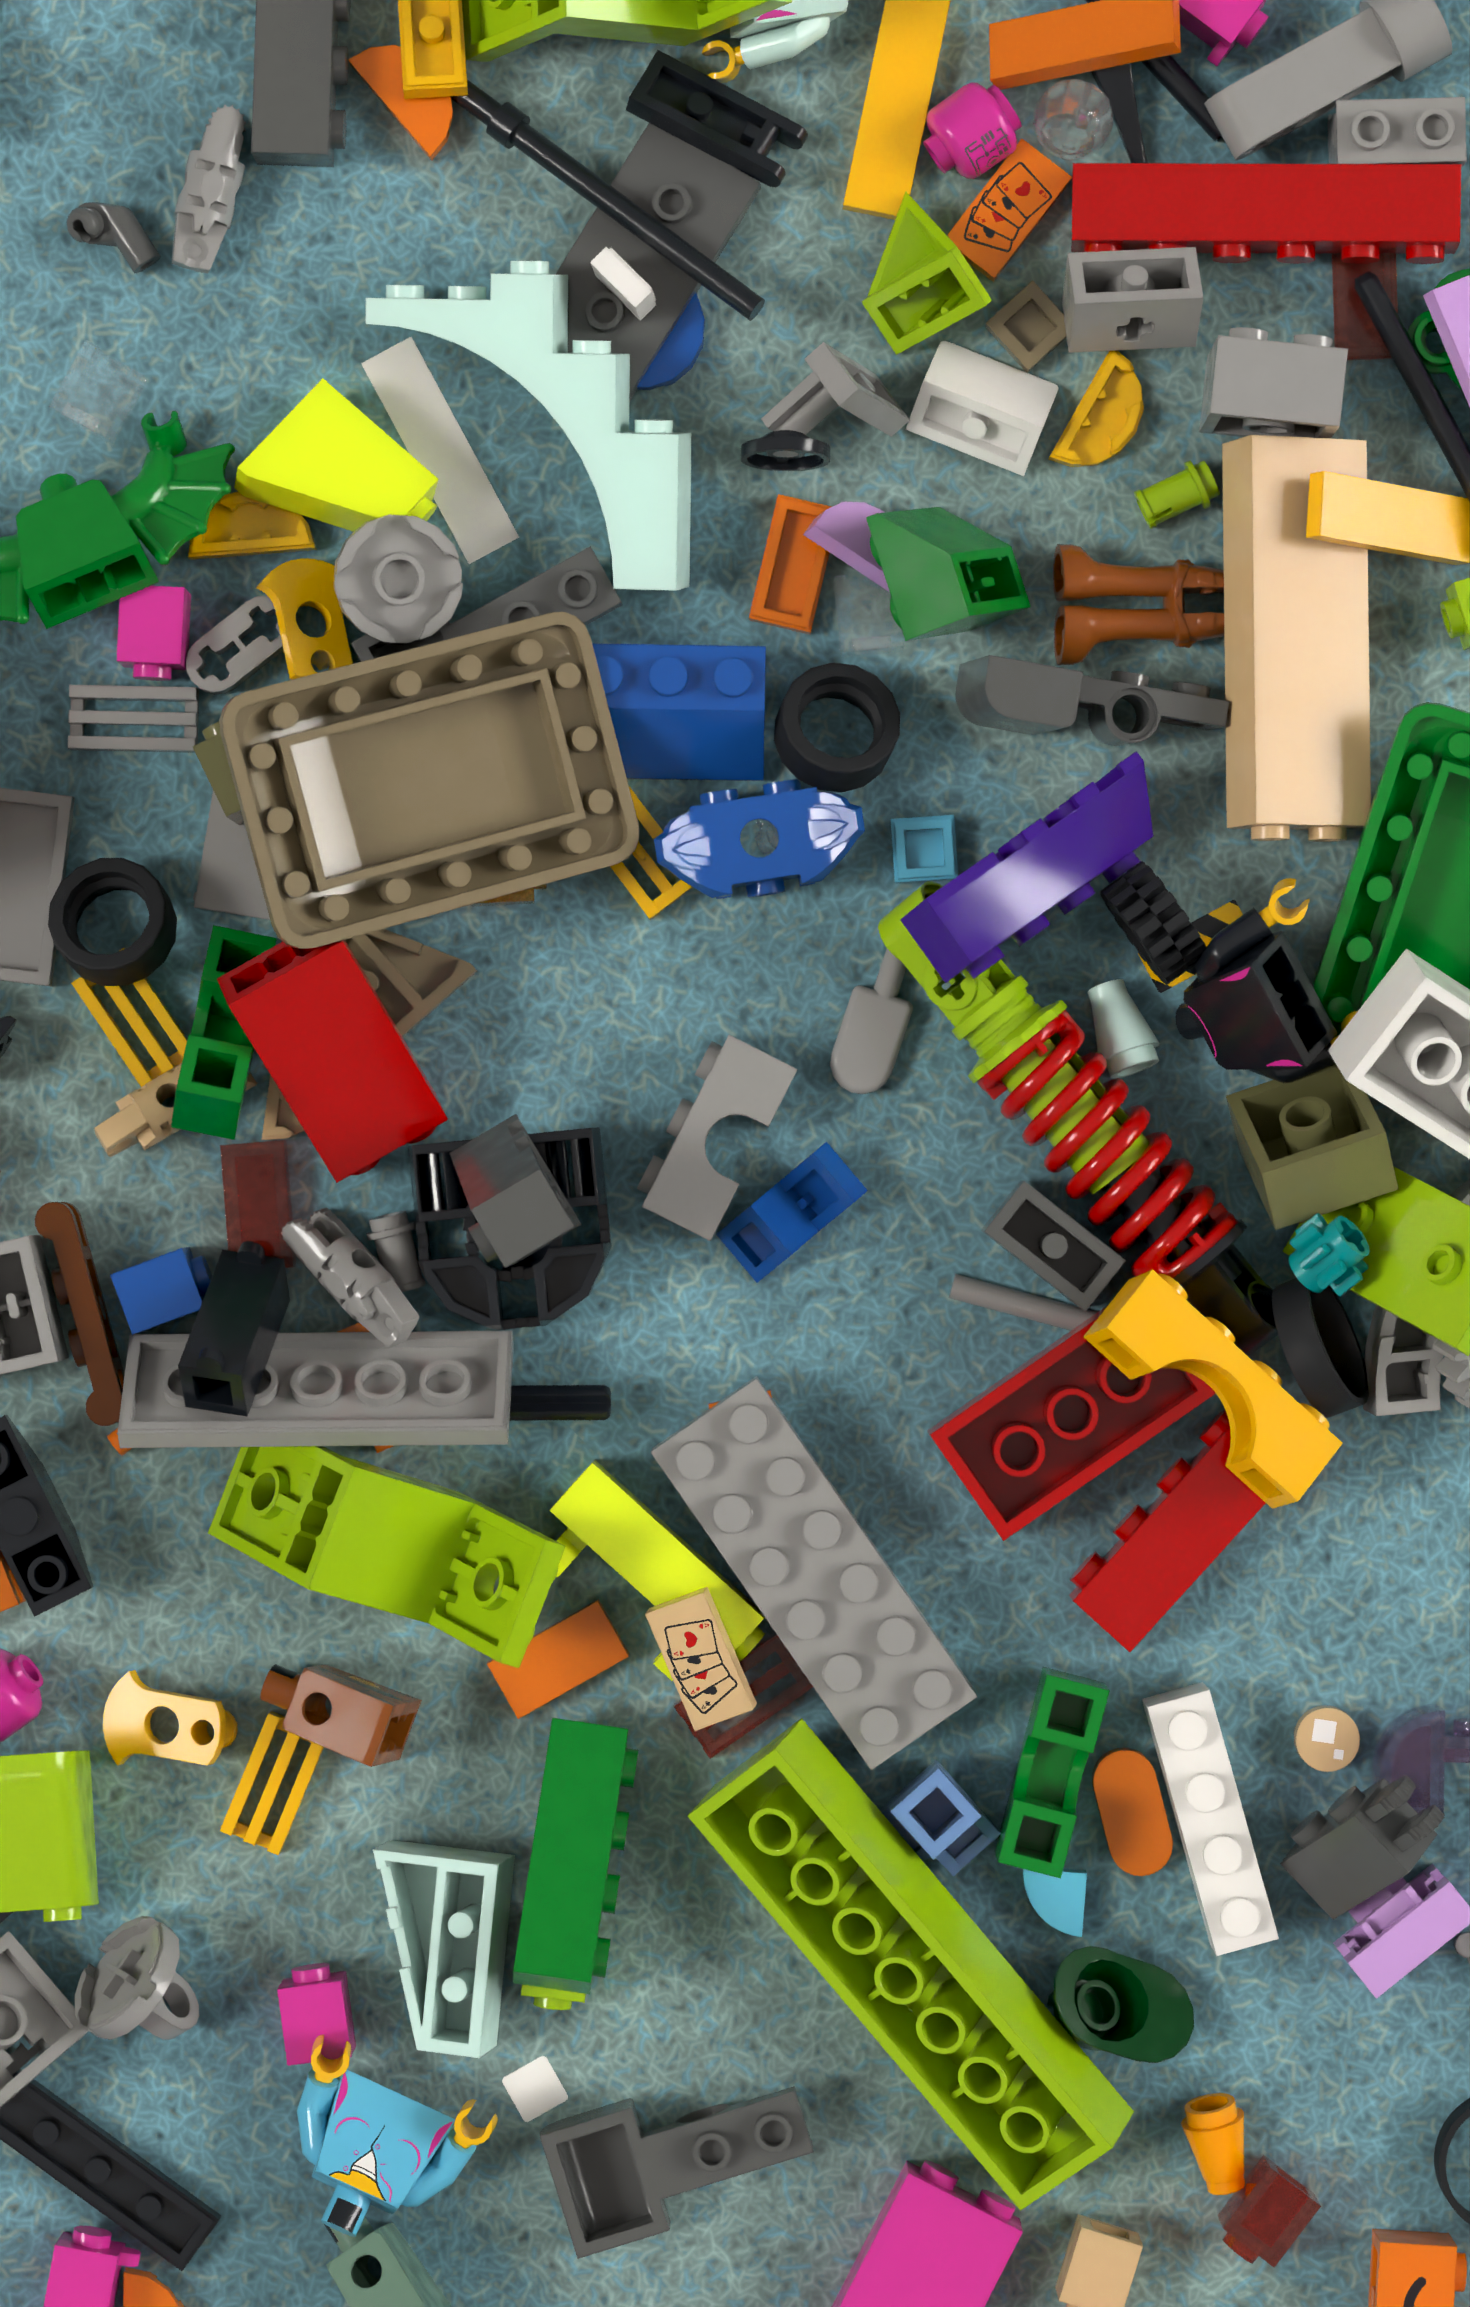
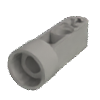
[1204,0,1452,161]

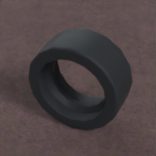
[774,663,900,793]
[48,858,177,986]

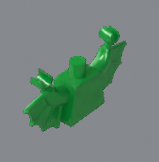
[0,411,235,629]

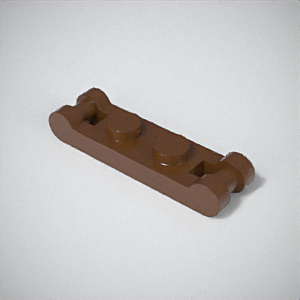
[35,1202,125,1426]

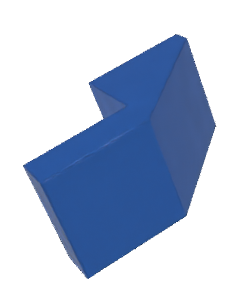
[716,1142,868,1283]

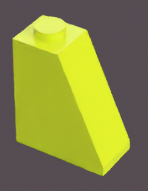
[234,378,439,532]

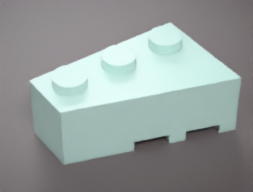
[373,1840,515,2058]

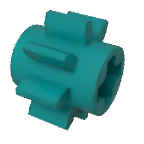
[1289,1213,1370,1297]

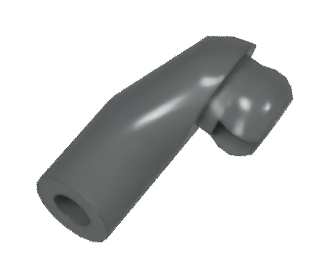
[66,202,161,273]

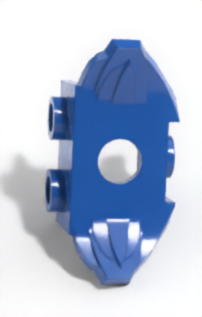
[654,779,865,899]

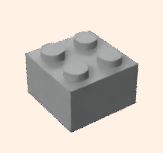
[1199,327,1348,438]

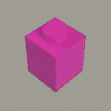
[116,586,191,681]
[277,1963,356,2066]

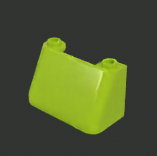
[0,1750,99,1922]

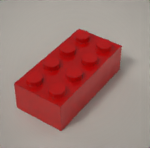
[927,1305,1216,1541]

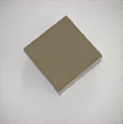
[985,280,1067,373]

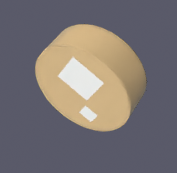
[1294,1705,1360,1772]

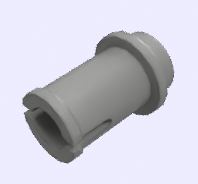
[366,1211,426,1292]

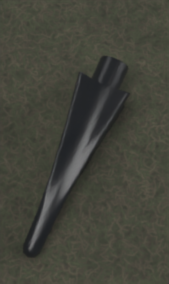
[1091,63,1148,163]

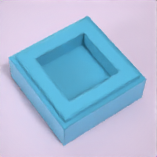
[890,815,958,884]

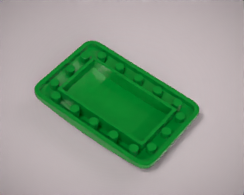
[1312,702,1470,1037]

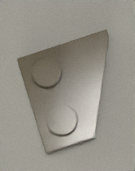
[345,929,477,1037]

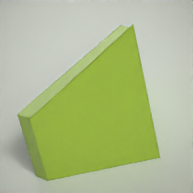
[862,192,992,355]

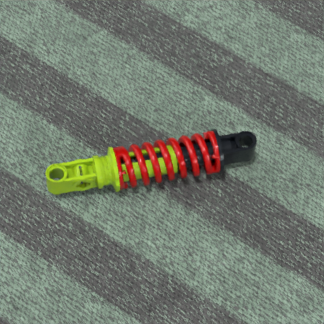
[878,881,1278,1356]

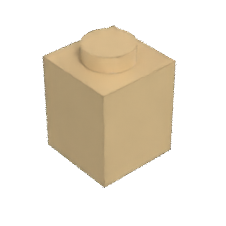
[1055,2214,1143,2307]

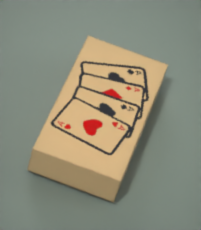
[645,1587,757,1731]

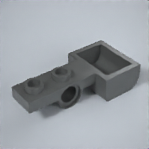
[351,546,622,662]
[955,655,1229,746]
[540,2086,814,2259]

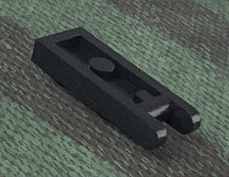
[626,50,808,187]

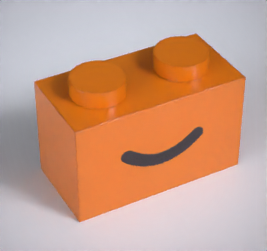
[1368,2229,1467,2307]

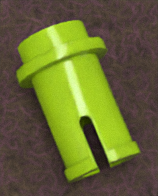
[1134,460,1220,529]

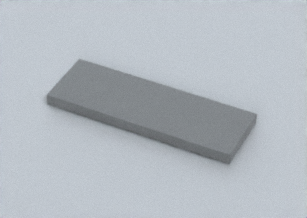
[117,1331,514,1448]

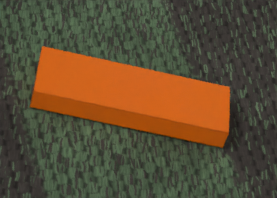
[989,0,1181,90]

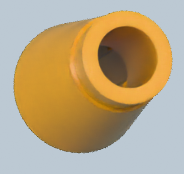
[1181,2093,1245,2195]

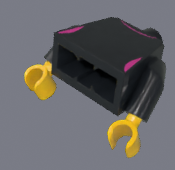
[1175,878,1358,1083]

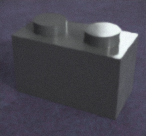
[981,1180,1126,1311]

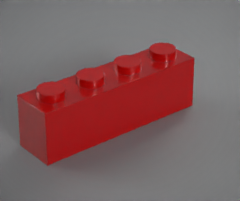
[1069,1409,1266,1652]

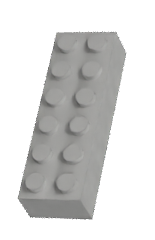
[651,1376,977,1770]

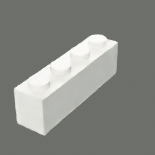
[1142,1682,1279,1956]

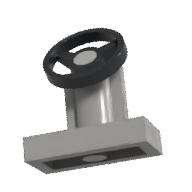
[741,342,910,471]

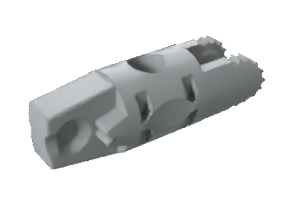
[172,105,246,273]
[281,1207,420,1348]

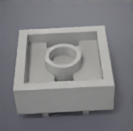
[0,1931,88,2108]

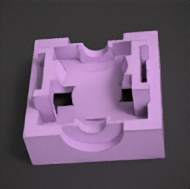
[1333,1864,1470,1999]

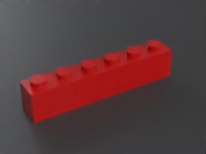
[1071,163,1461,264]

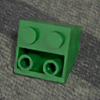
[866,507,1031,641]

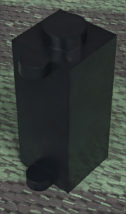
[178,1241,290,1417]

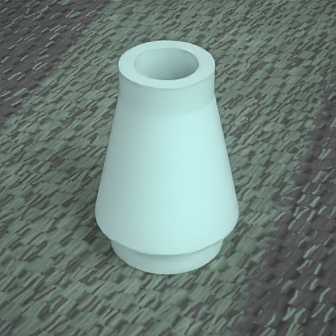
[1087,979,1160,1078]

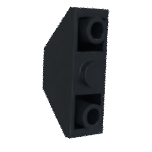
[0,1415,94,1617]

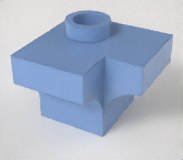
[880,1760,1001,1876]

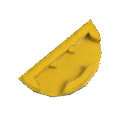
[1048,350,1144,467]
[188,492,317,560]

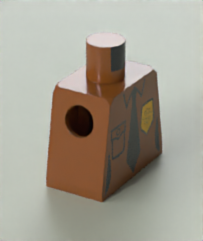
[260,1664,422,1767]

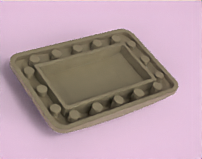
[219,612,640,949]

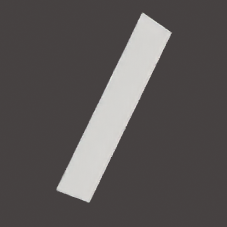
[361,337,519,564]

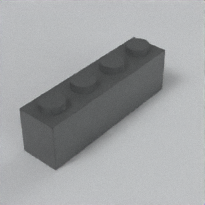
[251,0,351,167]

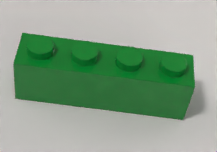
[513,1718,639,1994]

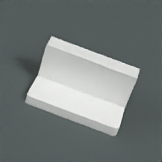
[905,341,1059,476]

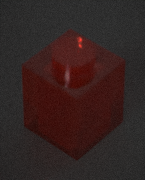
[1217,2155,1321,2268]

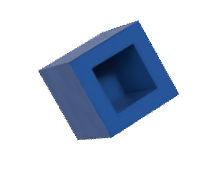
[110,1247,212,1335]

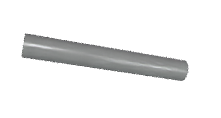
[949,1274,1097,1331]

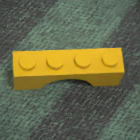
[1083,1270,1343,1509]

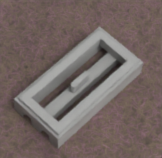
[68,685,199,753]

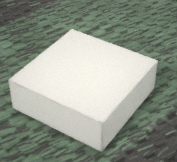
[590,247,656,321]

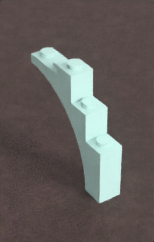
[366,261,692,591]

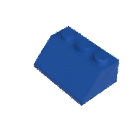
[592,643,766,781]

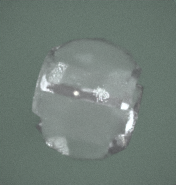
[1033,78,1113,161]

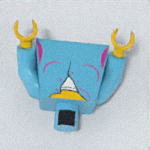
[297,2035,498,2237]

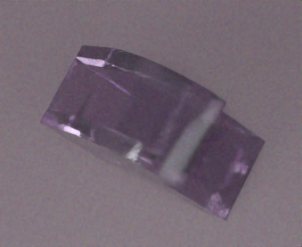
[1372,1704,1470,1814]

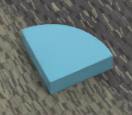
[1022,1868,1087,1937]

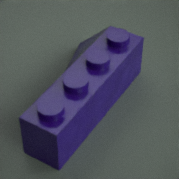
[900,751,1154,983]

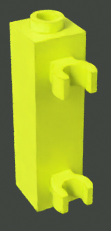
[549,1460,765,1681]

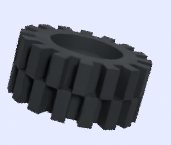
[1100,861,1207,985]

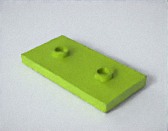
[1282,1166,1470,1356]

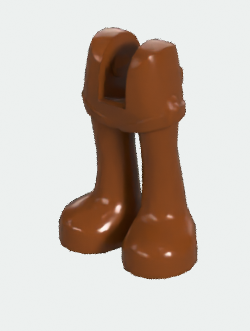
[1053,544,1224,665]

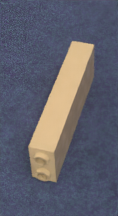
[1222,435,1371,842]

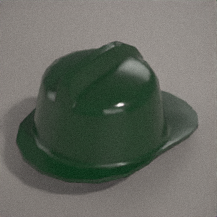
[1047,1946,1194,2063]

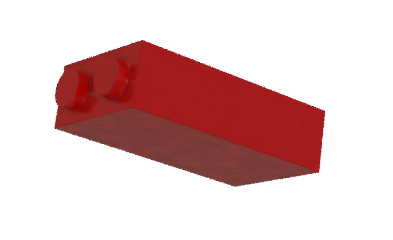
[217,940,448,1183]

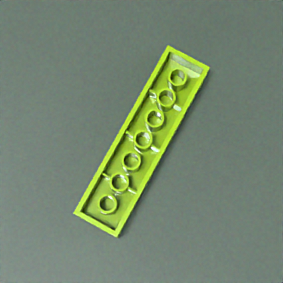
[688,1718,1134,2211]

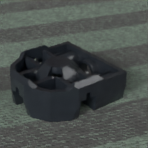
[408,1127,612,1330]

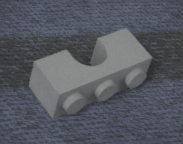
[637,1035,798,1241]

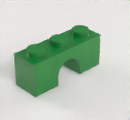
[171,925,277,1140]
[994,1667,1110,1879]

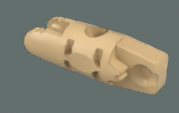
[94,1063,257,1157]

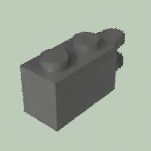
[1280,1775,1445,1920]

